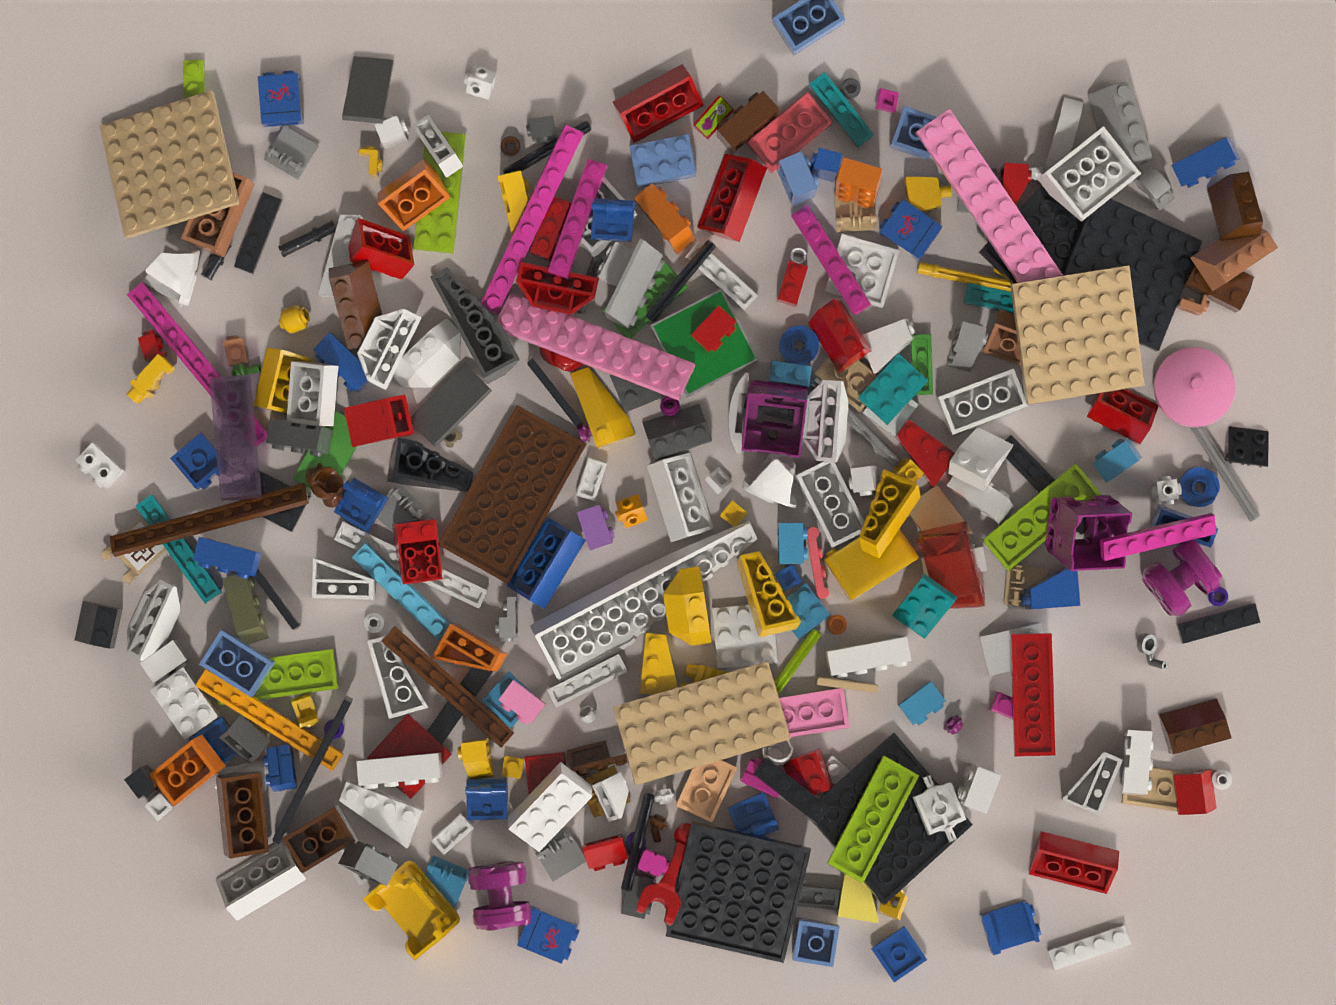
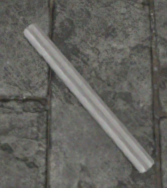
[810,377,901,467]
[1190,427,1260,521]

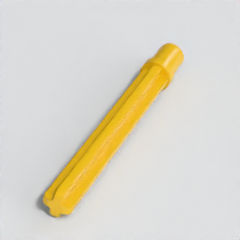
[917,262,1011,292]

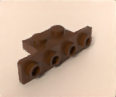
[567,740,628,776]

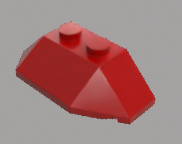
[516,262,599,315]

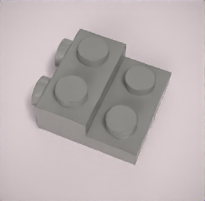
[495,597,518,642]

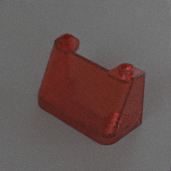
[916,521,986,609]

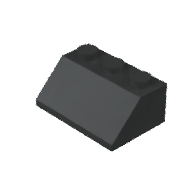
[642,404,712,460]

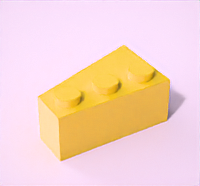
[497,171,537,235]
[640,633,678,695]
[458,737,494,779]

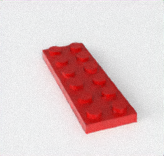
[1010,633,1056,757]

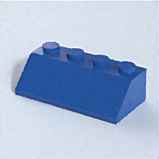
[506,517,586,609]

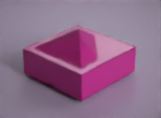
[875,88,899,113]

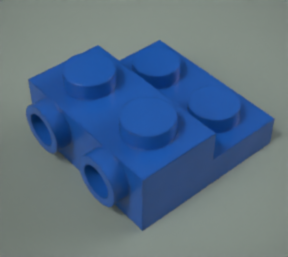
[170,433,229,490]

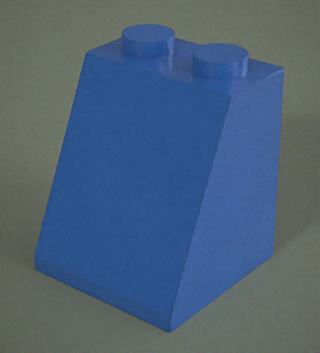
[1021,566,1080,609]

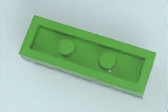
[911,334,933,395]

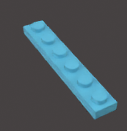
[352,542,450,641]

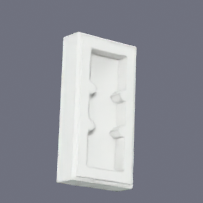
[576,457,607,501]
[431,813,475,855]

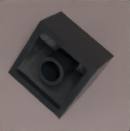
[74,601,123,649]

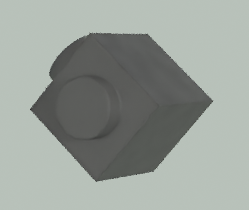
[526,116,556,144]

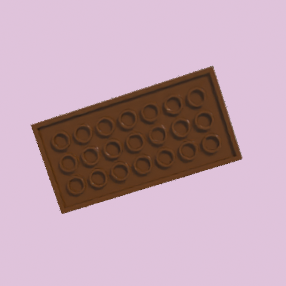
[439,405,587,584]

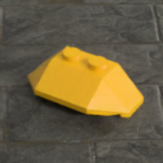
[663,566,711,646]

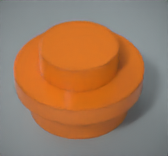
[827,615,847,635]

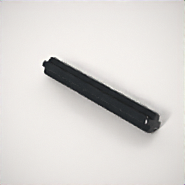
[503,121,592,174]
[646,240,716,322]
[621,793,655,892]

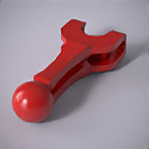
[636,823,691,926]

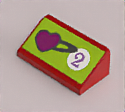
[693,95,734,140]

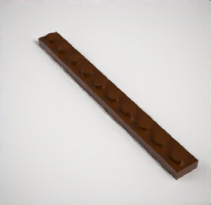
[109,483,309,557]

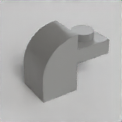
[1134,162,1175,211]

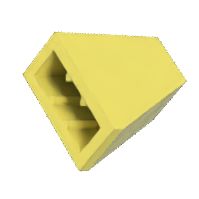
[837,873,878,923]

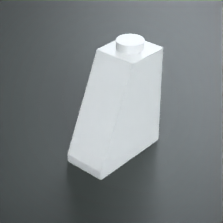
[863,319,916,373]

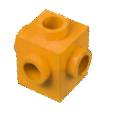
[615,494,648,529]

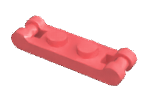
[807,527,829,599]

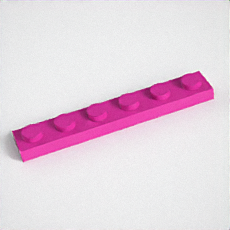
[548,159,607,279]
[791,205,872,315]
[1100,513,1216,561]

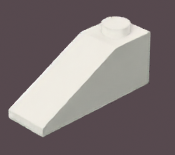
[412,114,463,177]

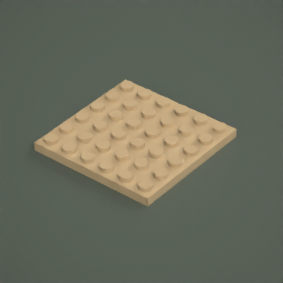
[99,90,240,239]
[1010,265,1144,405]

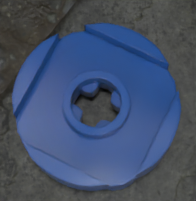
[779,325,819,365]
[1179,467,1220,507]

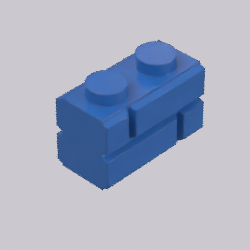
[263,744,297,792]

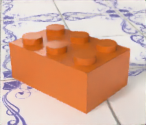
[835,157,883,208]
[149,735,226,807]

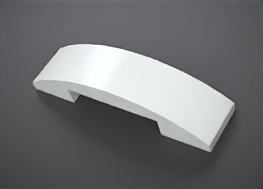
[1044,97,1083,173]
[728,373,749,454]

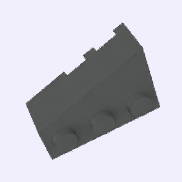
[266,419,333,457]

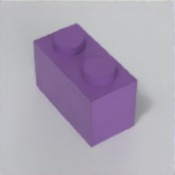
[577,505,615,551]

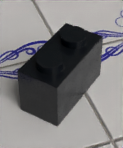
[124,765,159,799]

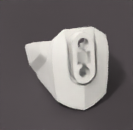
[143,250,200,307]
[742,453,797,508]

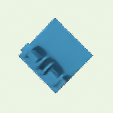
[425,855,469,908]

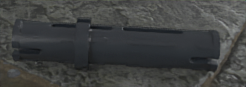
[278,220,336,257]

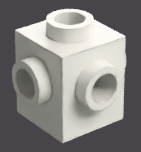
[464,66,497,100]
[1151,476,1182,505]

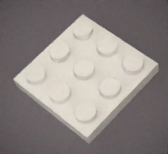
[825,234,900,309]
[712,605,778,668]

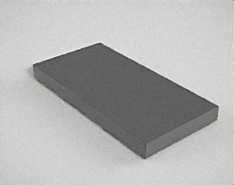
[342,56,394,124]
[411,364,492,448]

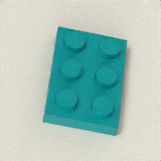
[858,354,928,425]
[892,574,957,639]

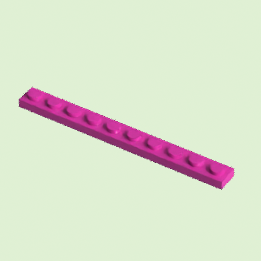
[480,124,584,315]
[127,282,268,449]

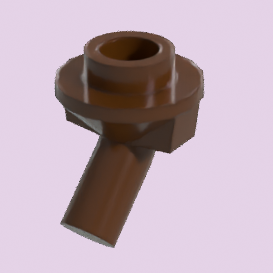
[649,813,668,843]

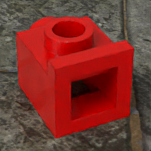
[138,330,167,362]

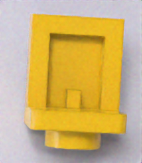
[358,146,383,177]
[291,693,319,728]

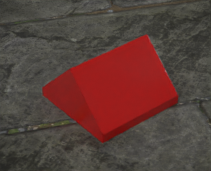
[1173,769,1217,815]

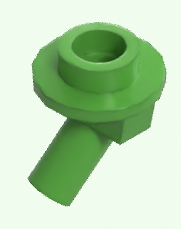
[231,364,261,384]

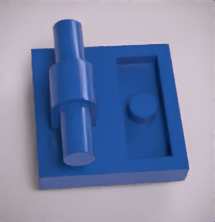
[591,198,635,242]
[334,478,389,533]
[465,778,508,820]
[727,792,780,837]

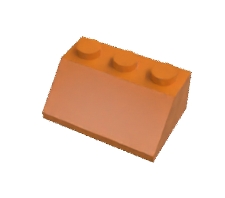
[378,159,450,232]

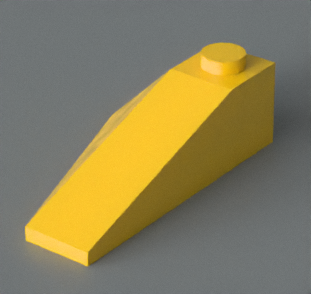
[570,367,635,449]

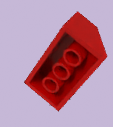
[612,64,704,143]
[697,154,768,242]
[1029,831,1119,894]

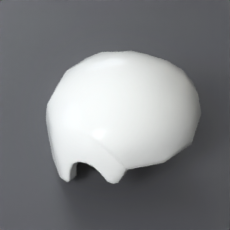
[762,740,793,766]

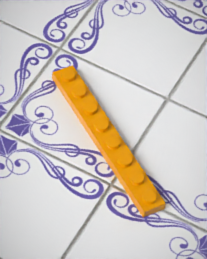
[195,669,344,771]

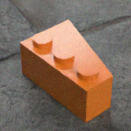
[431,623,508,671]

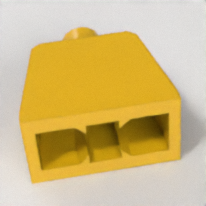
[904,176,952,213]

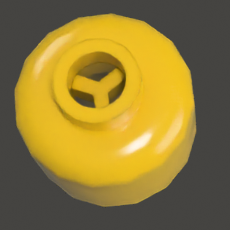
[278,304,310,334]

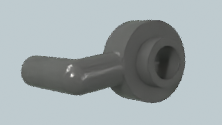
[1137,633,1168,670]

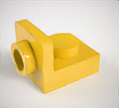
[891,457,924,483]

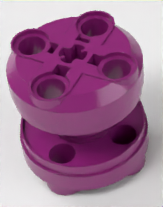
[1142,540,1222,616]
[467,861,532,931]

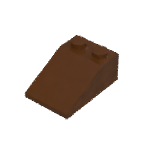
[282,807,355,873]

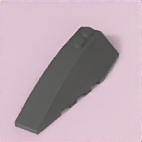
[430,267,520,384]

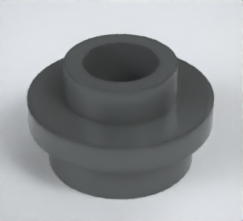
[841,78,861,99]

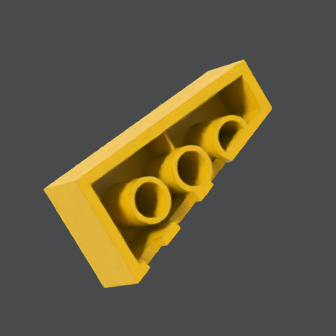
[859,469,921,558]
[737,551,801,638]

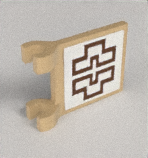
[100,518,166,585]

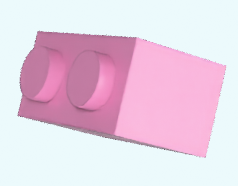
[499,680,546,724]

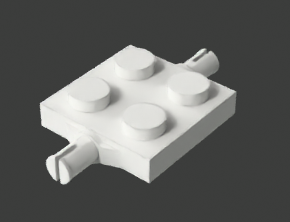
[913,775,966,842]

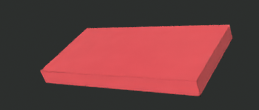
[746,92,833,174]

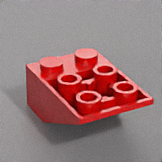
[344,394,414,447]
[392,518,443,585]

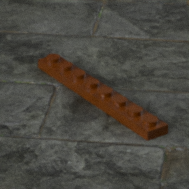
[381,626,514,748]

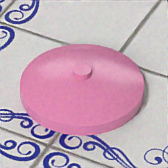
[1153,347,1235,427]

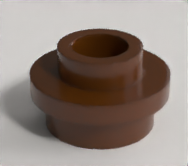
[500,136,521,156]

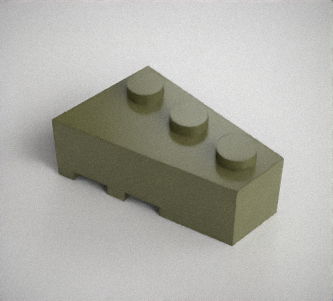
[222,574,269,645]

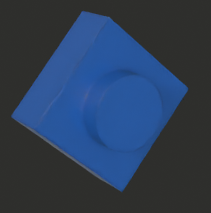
[775,565,802,592]

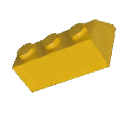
[253,347,313,414]

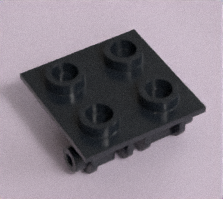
[1225,426,1269,468]

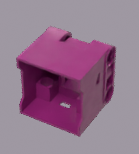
[741,380,808,458]
[1046,495,1132,571]

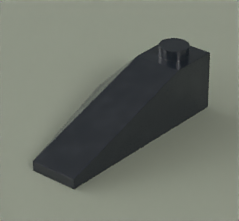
[387,437,473,492]

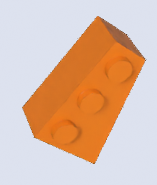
[634,183,695,255]

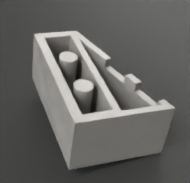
[946,321,988,372]

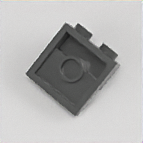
[610,374,662,413]

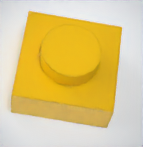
[720,500,748,527]
[501,755,525,779]

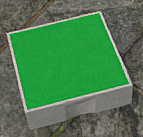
[650,288,759,398]

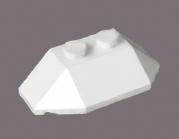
[357,309,421,390]
[392,318,461,388]
[802,380,849,462]
[126,579,181,661]

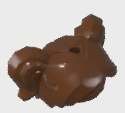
[305,463,344,508]

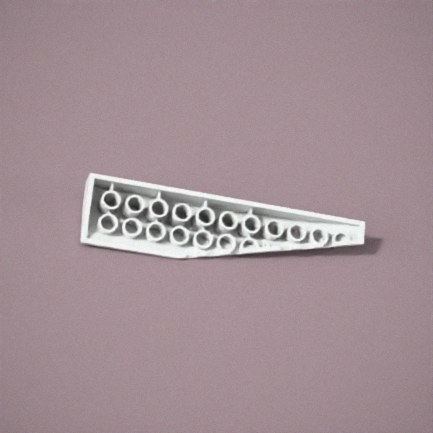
[530,521,757,683]

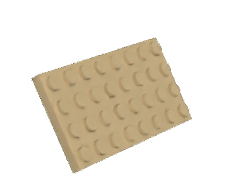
[613,661,791,785]

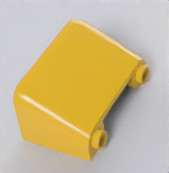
[824,529,919,601]
[363,861,460,961]

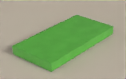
[602,259,688,339]
[293,411,357,489]

